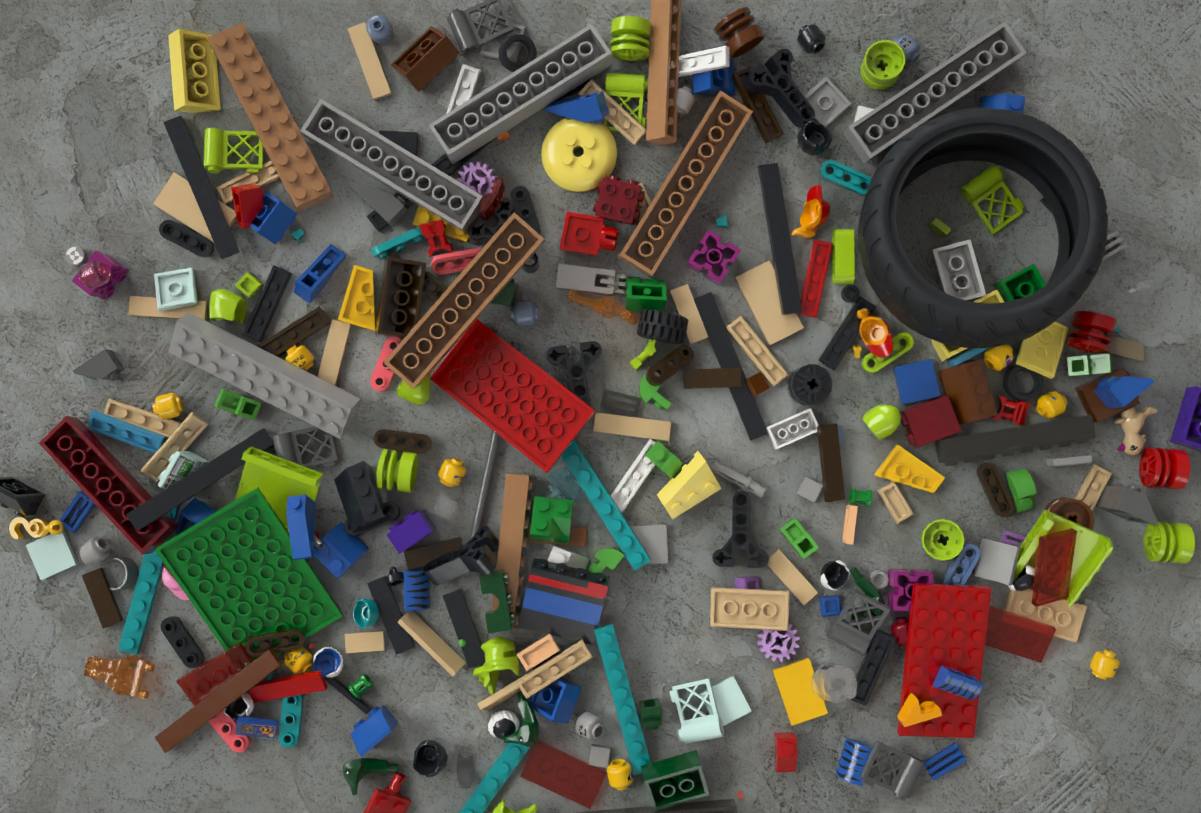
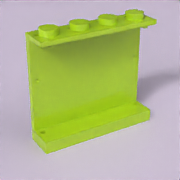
[235,447,323,532]
[1013,510,1113,607]

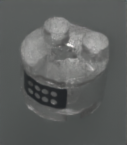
[812,662,857,704]

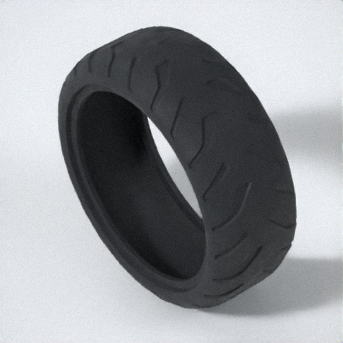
[858,108,1108,348]

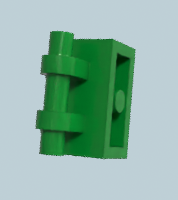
[625,277,667,312]

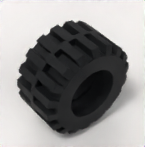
[637,309,689,344]

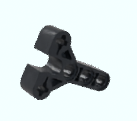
[743,49,815,128]
[468,198,539,273]
[546,341,602,407]
[712,491,769,568]
[423,526,499,586]

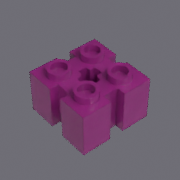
[686,230,741,285]
[72,250,129,300]
[888,569,933,611]

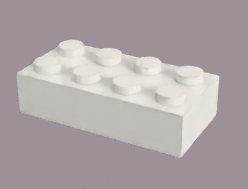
[766,408,819,449]

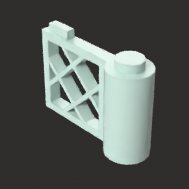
[669,678,724,744]

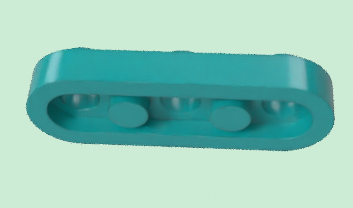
[820,160,871,196]
[371,227,425,260]
[279,694,304,748]

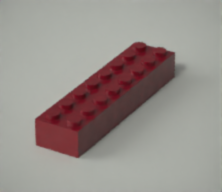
[39,416,179,554]

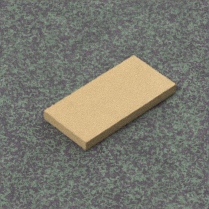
[153,172,236,242]
[735,260,804,346]
[710,587,789,631]
[1001,589,1087,643]

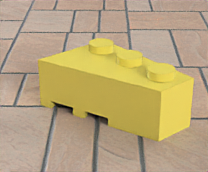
[657,451,721,520]

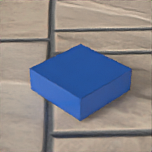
[819,595,841,617]

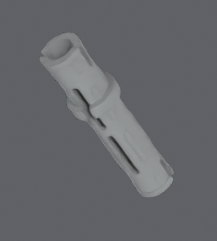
[711,460,767,498]

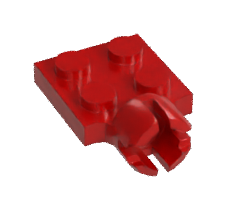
[559,212,619,257]

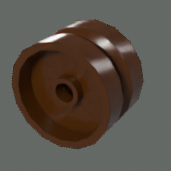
[1044,497,1094,530]

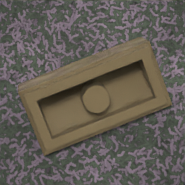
[1103,335,1144,362]

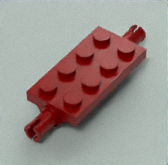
[364,772,411,813]

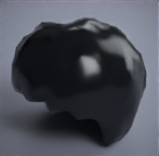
[797,119,832,156]
[413,739,448,778]

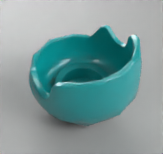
[353,598,379,628]

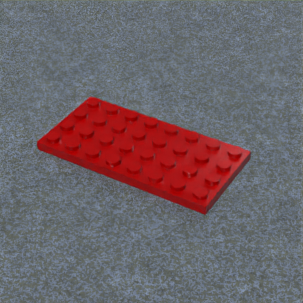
[430,319,596,473]
[897,583,992,738]

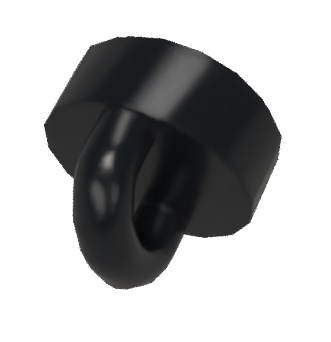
[385,566,404,586]

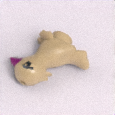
[1114,407,1157,455]

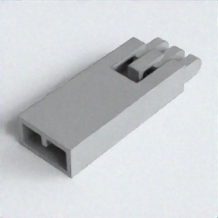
[556,264,628,296]

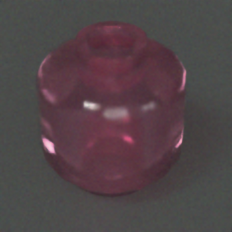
[79,260,111,289]

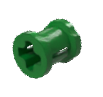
[849,488,872,507]
[348,673,375,699]

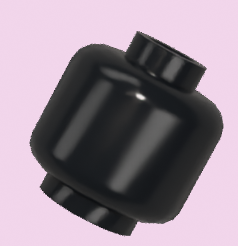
[797,24,826,54]

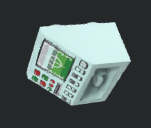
[157,451,209,489]

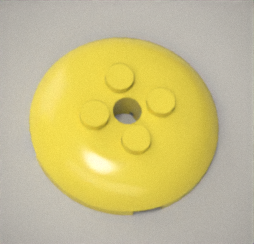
[541,117,617,192]

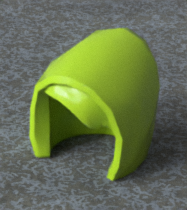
[210,289,247,323]
[397,373,431,406]
[862,404,901,440]

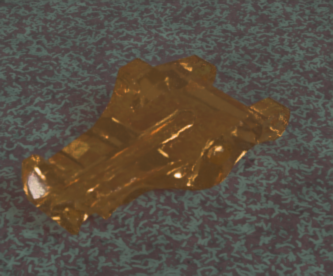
[568,290,637,325]
[84,655,155,698]

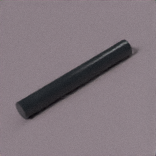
[324,677,372,715]

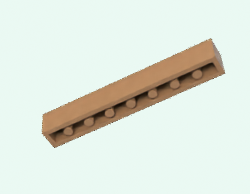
[646,0,681,146]
[492,473,533,630]

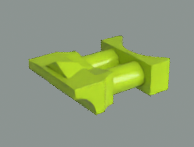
[629,339,657,370]

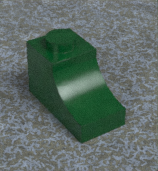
[639,698,662,730]

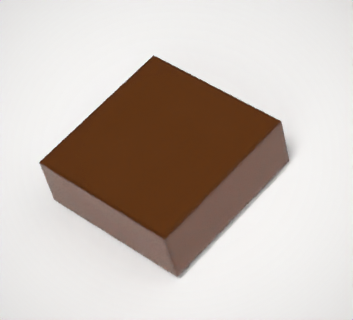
[744,371,770,397]

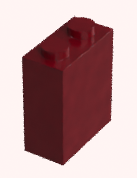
[900,395,961,447]

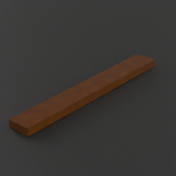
[155,649,283,753]

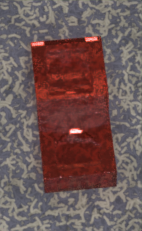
[480,177,506,220]

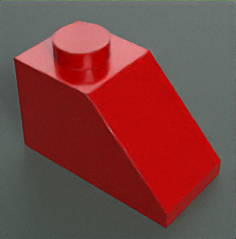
[231,183,264,229]
[774,732,797,773]

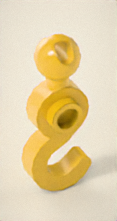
[9,517,64,539]

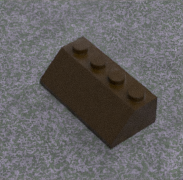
[375,256,426,338]

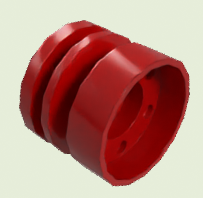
[1067,311,1117,353]
[1139,447,1190,490]

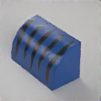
[404,570,430,611]
[932,665,984,700]
[835,738,872,787]

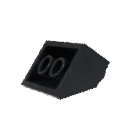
[334,461,389,532]

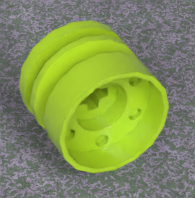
[610,16,651,62]
[860,40,905,90]
[376,449,418,493]
[922,519,964,561]
[1143,522,1195,564]

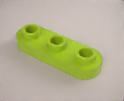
[861,332,914,373]

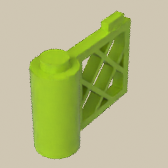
[603,73,649,132]
[204,128,264,173]
[960,165,1024,235]

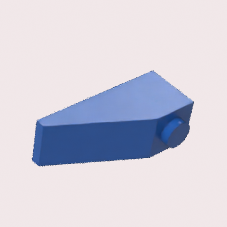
[545,91,609,124]
[294,244,346,304]
[286,494,316,560]

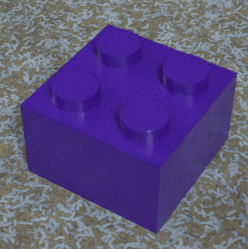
[386,509,437,554]

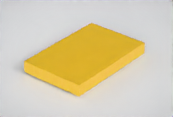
[772,657,828,726]

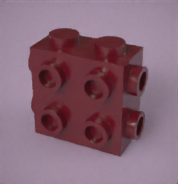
[593,176,645,225]

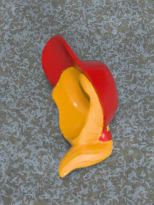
[792,185,831,238]
[857,308,893,357]

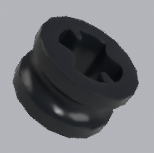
[841,285,860,303]

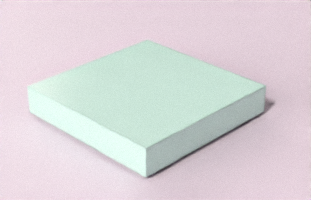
[154,268,198,311]
[26,529,79,580]
[699,676,751,726]

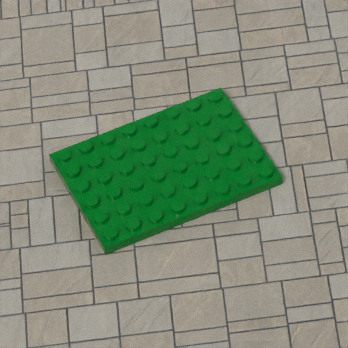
[155,487,343,671]

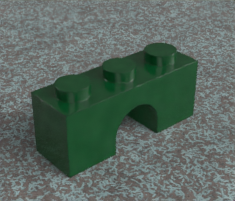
[479,569,516,634]

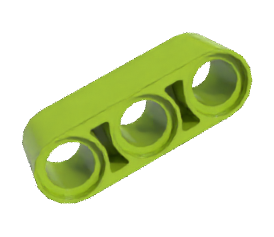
[832,229,855,284]

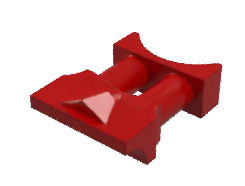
[419,219,454,257]
[991,395,1030,426]

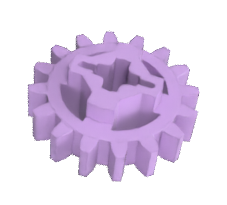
[457,161,499,201]
[757,623,800,662]

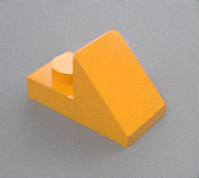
[897,693,942,727]

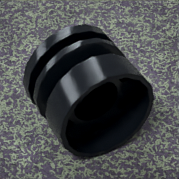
[787,364,832,406]

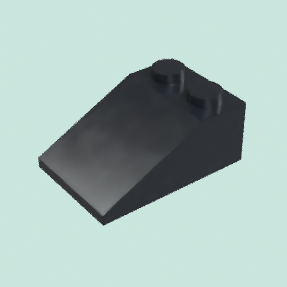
[0,477,46,517]

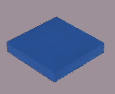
[893,359,940,404]

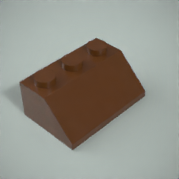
[391,26,460,92]
[939,359,998,425]

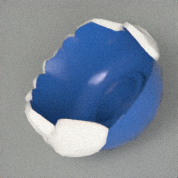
[313,647,343,678]

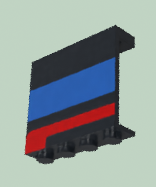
[518,558,610,645]

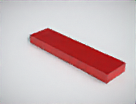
[797,239,833,318]
[249,671,328,703]

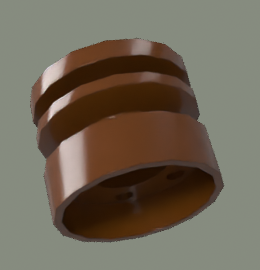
[714,7,765,59]

